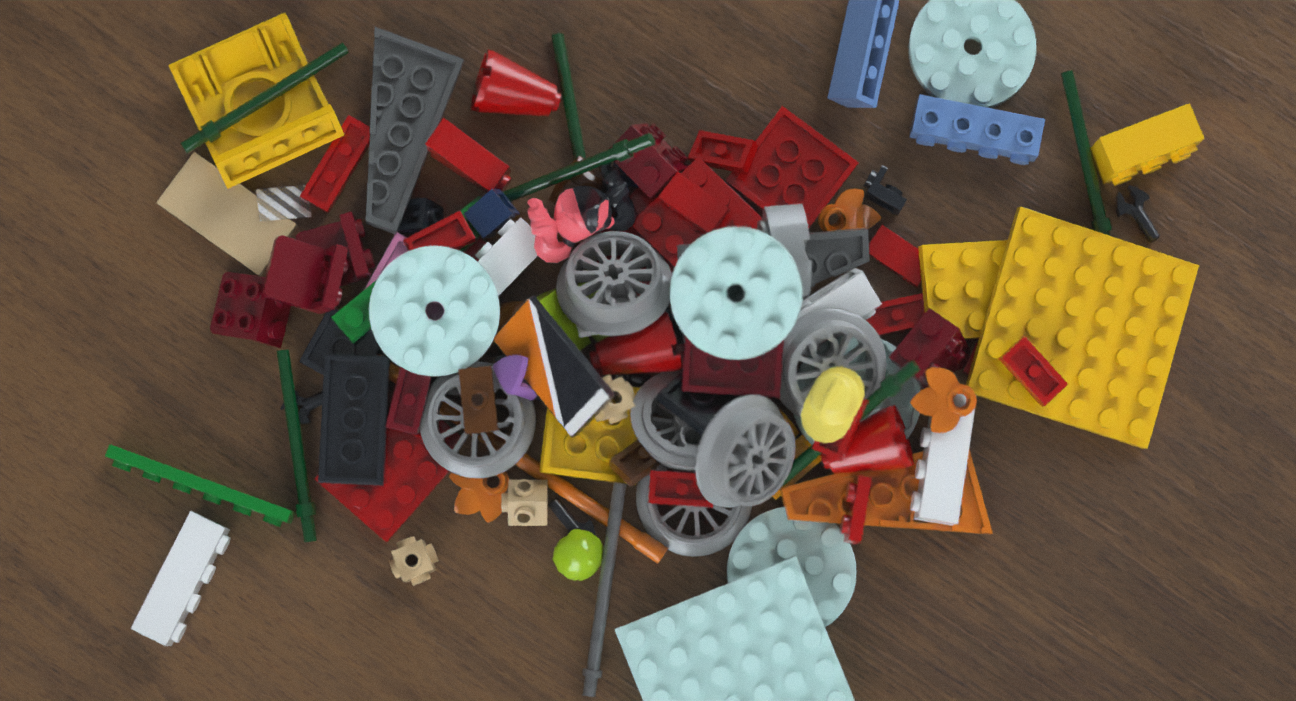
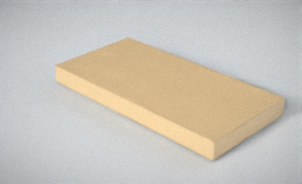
[156,152,298,276]

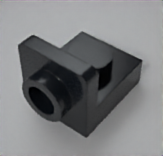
[864,165,907,216]
[398,198,444,234]

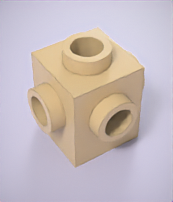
[595,374,635,424]
[501,479,548,526]
[389,536,438,586]

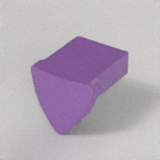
[493,355,537,401]

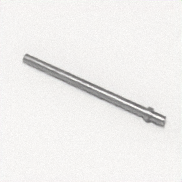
[582,482,626,697]

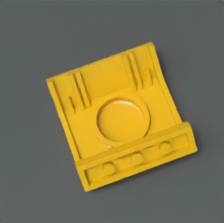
[168,12,344,189]

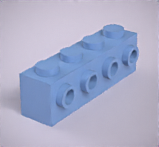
[828,0,899,108]
[909,94,1045,165]

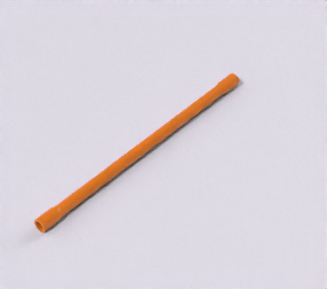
[378,353,668,564]

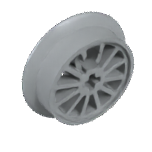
[556,231,672,336]
[780,308,886,418]
[420,362,536,478]
[631,368,744,472]
[695,395,795,508]
[636,442,752,557]

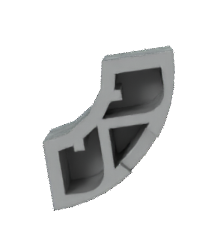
[757,204,812,296]

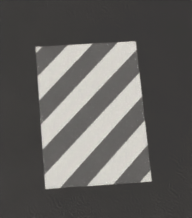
[256,185,311,221]

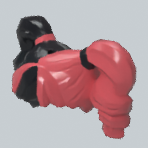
[527,162,637,263]

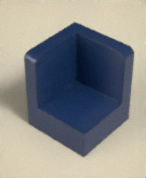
[464,189,520,239]

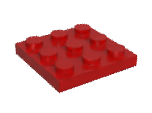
[725,106,859,229]
[631,157,762,269]
[314,417,450,543]

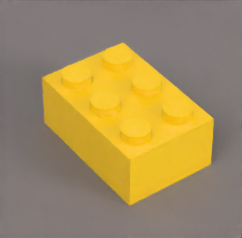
[1091,103,1205,186]

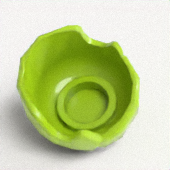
[552,529,604,581]

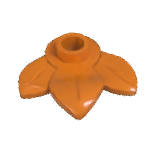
[818,188,881,232]
[910,368,977,433]
[449,471,509,523]

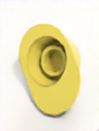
[801,366,865,443]

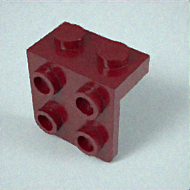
[609,124,689,198]
[295,211,375,287]
[262,235,349,314]
[210,272,291,348]
[889,308,970,390]

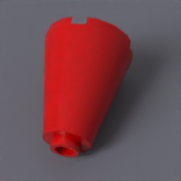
[470,49,561,116]
[589,311,682,375]
[821,405,915,474]

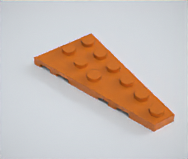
[780,449,993,534]

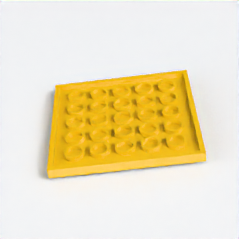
[966,206,1199,449]

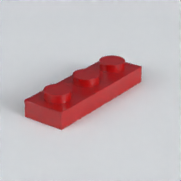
[300,115,370,214]

